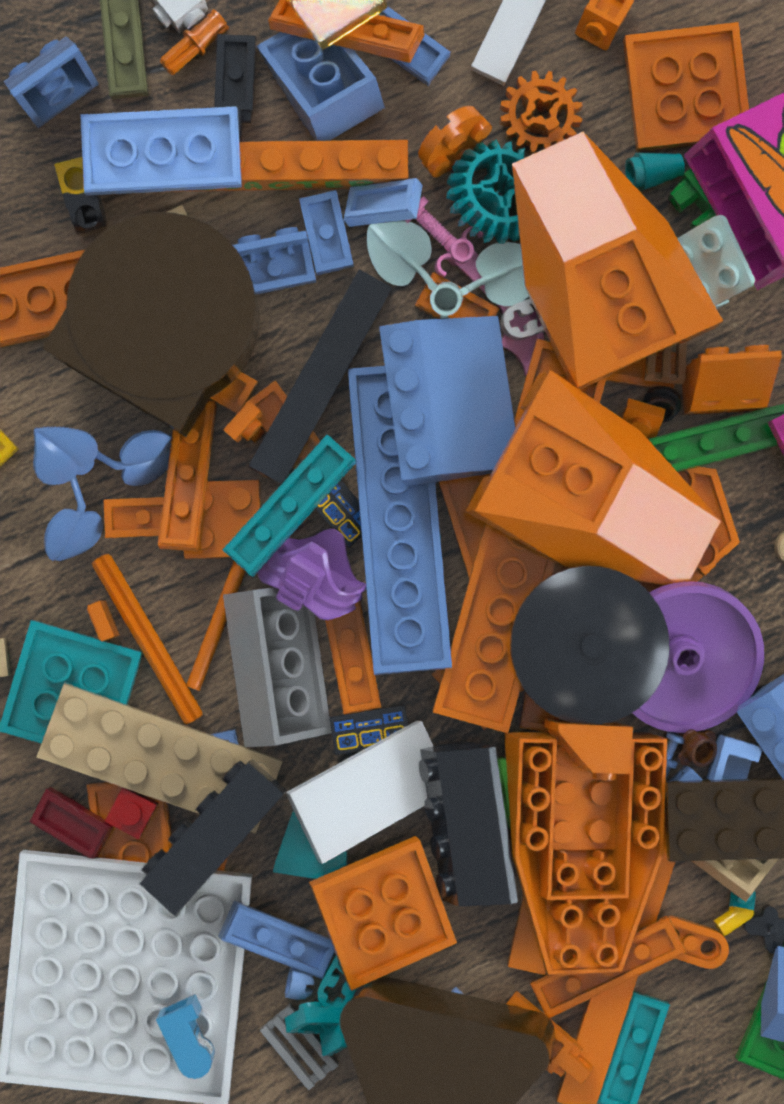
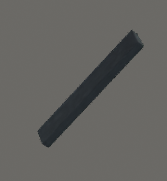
[248,269,392,485]

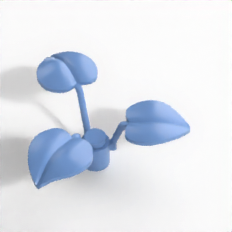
[33,427,172,561]

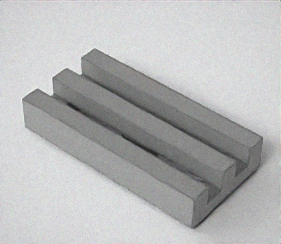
[260,1003,339,1091]

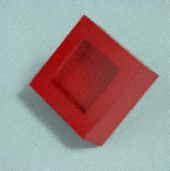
[105,787,158,839]

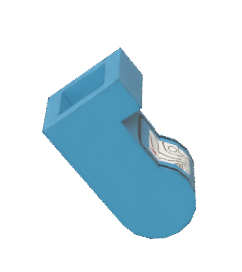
[156,994,215,1079]

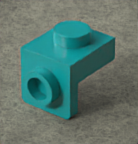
[285,1002,347,1056]

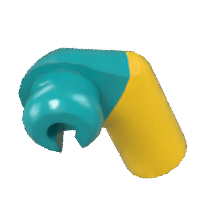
[713,891,756,937]

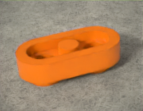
[659,915,729,969]

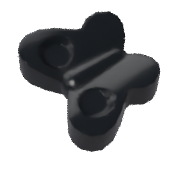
[743,904,784,954]

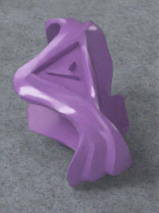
[258,528,367,620]

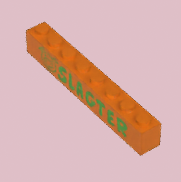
[164,140,408,192]

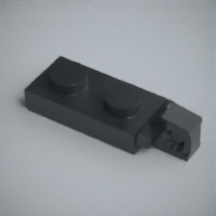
[214,34,257,142]

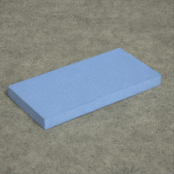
[80,106,242,196]

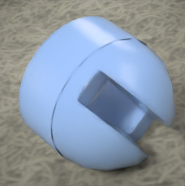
[285,967,315,1000]

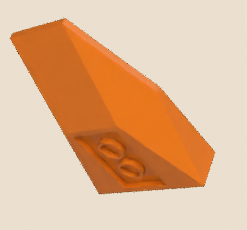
[512,132,723,390]
[465,370,721,586]
[505,732,667,975]

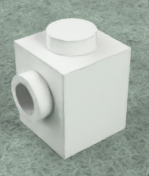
[152,0,208,34]

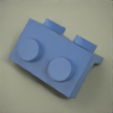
[233,227,316,294]

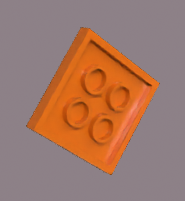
[623,22,749,152]
[309,836,457,991]

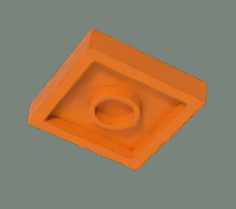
[184,480,261,559]

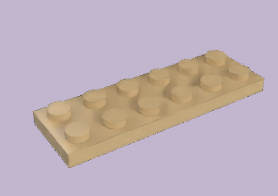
[37,683,283,834]

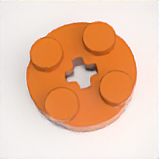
[418,106,492,178]

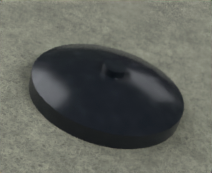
[510,566,670,725]

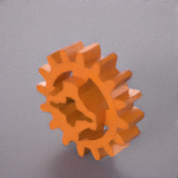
[499,71,583,156]

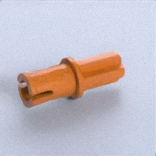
[160,9,229,75]

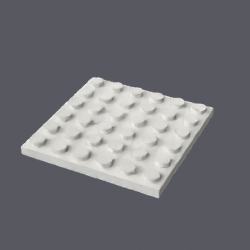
[0,850,253,1104]

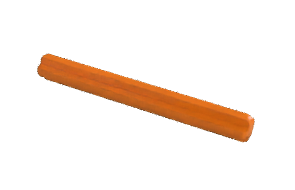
[92,554,203,724]

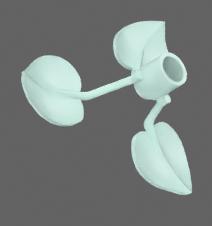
[367,221,529,319]

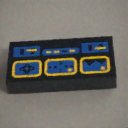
[315,480,362,548]
[329,704,408,755]

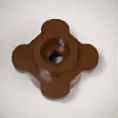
[678,729,717,767]

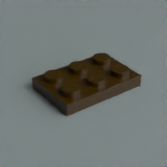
[665,778,784,861]

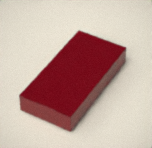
[29,787,114,859]

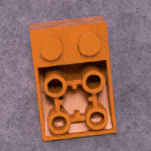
[682,345,782,415]

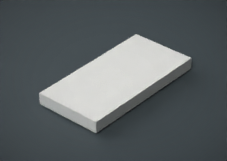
[286,720,433,864]

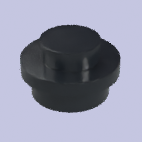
[643,386,682,423]

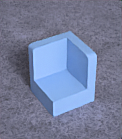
[706,734,762,780]

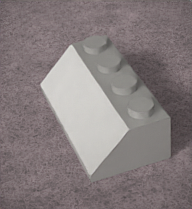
[223,587,332,747]

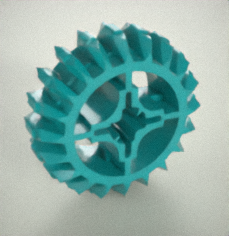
[446,139,525,244]

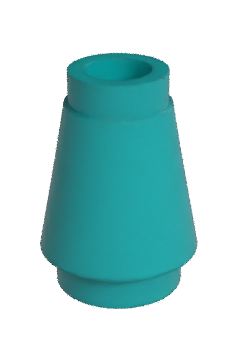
[625,153,685,191]

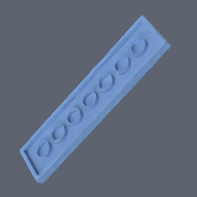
[348,366,452,675]

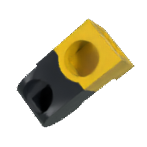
[54,157,107,234]

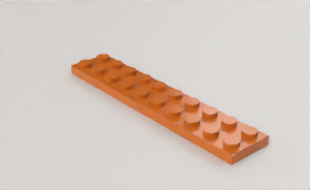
[432,339,607,733]

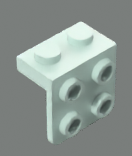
[677,215,755,309]

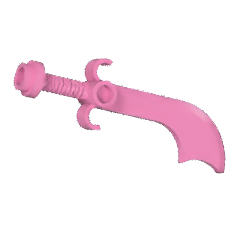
[405,196,544,376]

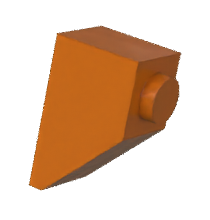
[545,719,633,780]

